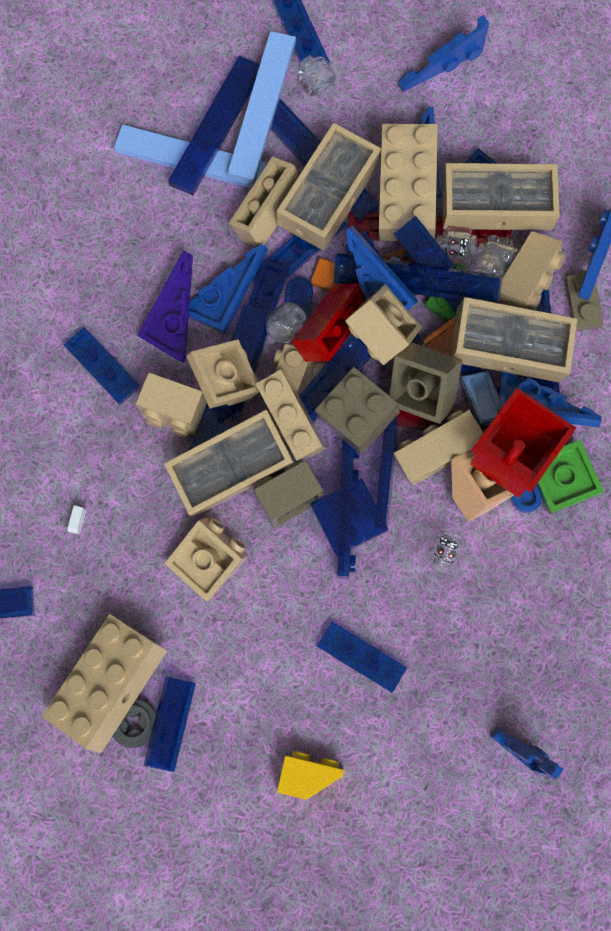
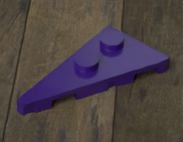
[137,250,193,363]

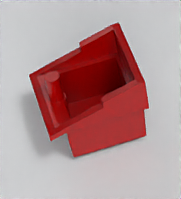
[470,388,576,498]

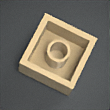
[345,284,422,365]
[136,373,208,438]

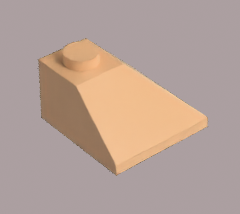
[451,450,514,522]

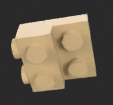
[186,340,259,409]
[268,343,338,416]
[164,518,249,602]

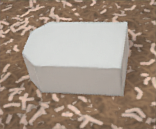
[68,506,87,534]

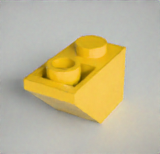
[277,751,344,800]

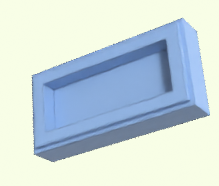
[461,371,499,428]

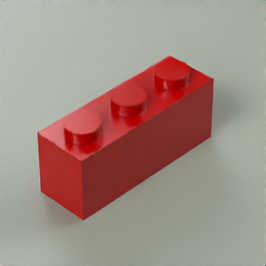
[291,283,366,362]

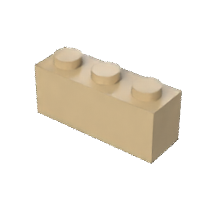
[229,156,300,247]
[495,231,565,311]
[256,370,327,462]
[394,410,483,486]

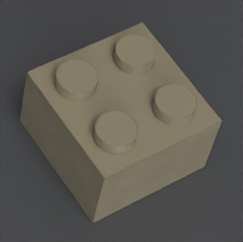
[389,342,462,424]
[315,367,400,455]
[254,460,323,529]

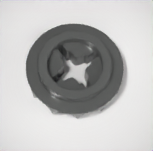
[113,699,158,748]

